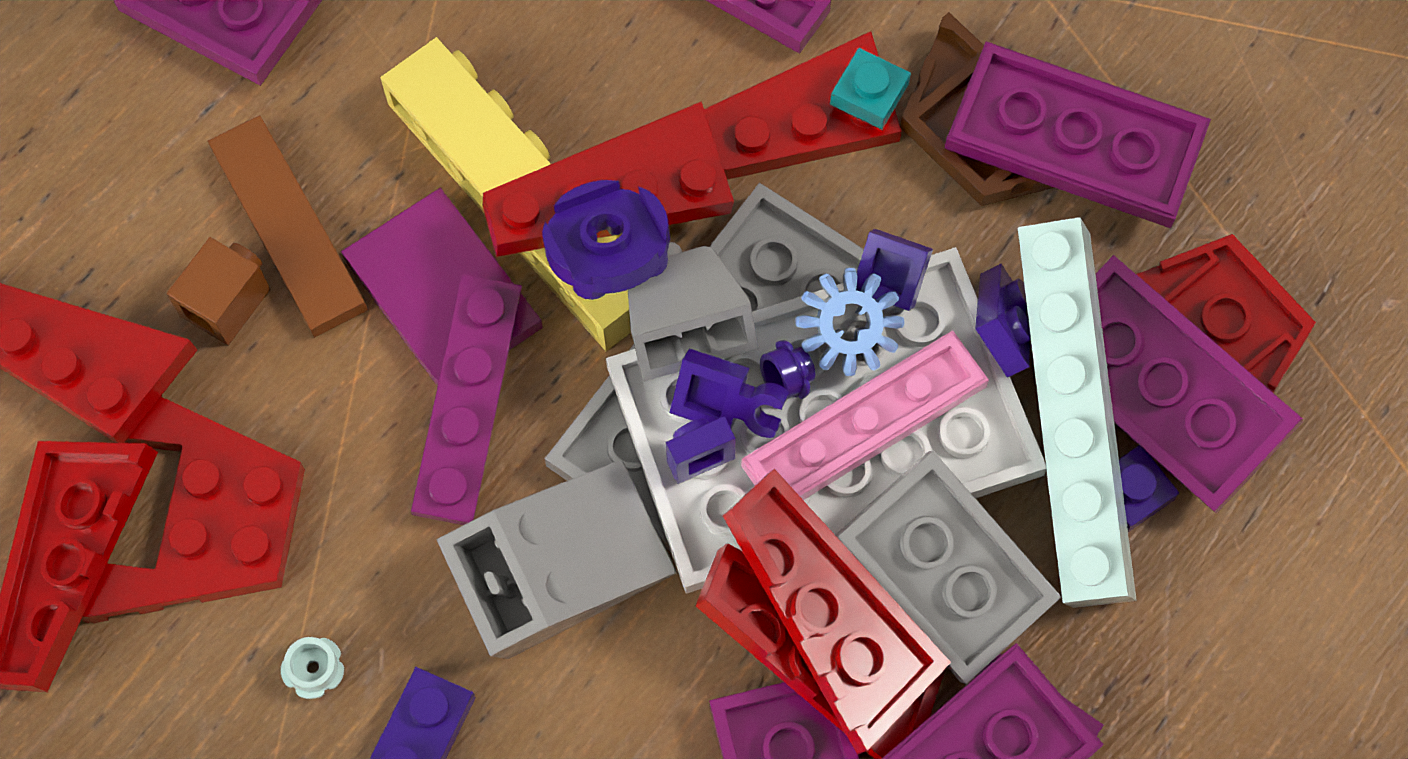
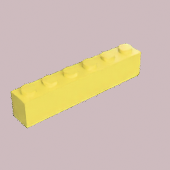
[380,37,631,351]

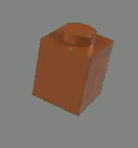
[166,237,270,346]

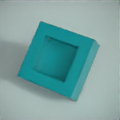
[830,48,911,130]

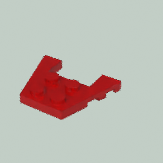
[1136,234,1316,393]
[82,397,305,623]

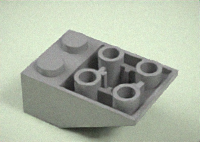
[436,460,677,659]

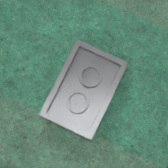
[836,451,1061,684]

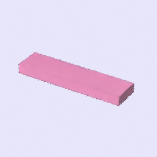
[741,330,989,500]

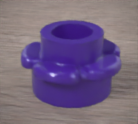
[760,340,816,399]

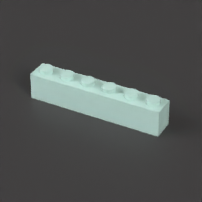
[1018,217,1137,608]

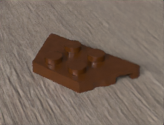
[900,12,1055,206]

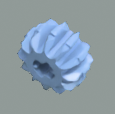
[795,268,904,376]

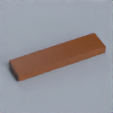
[207,115,368,338]

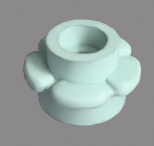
[281,637,344,699]

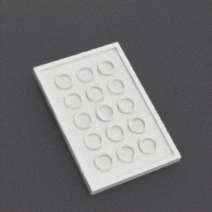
[606,247,1047,594]

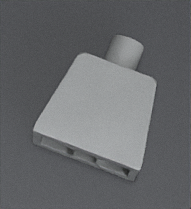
[628,242,759,382]

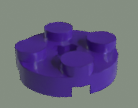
[542,180,670,300]

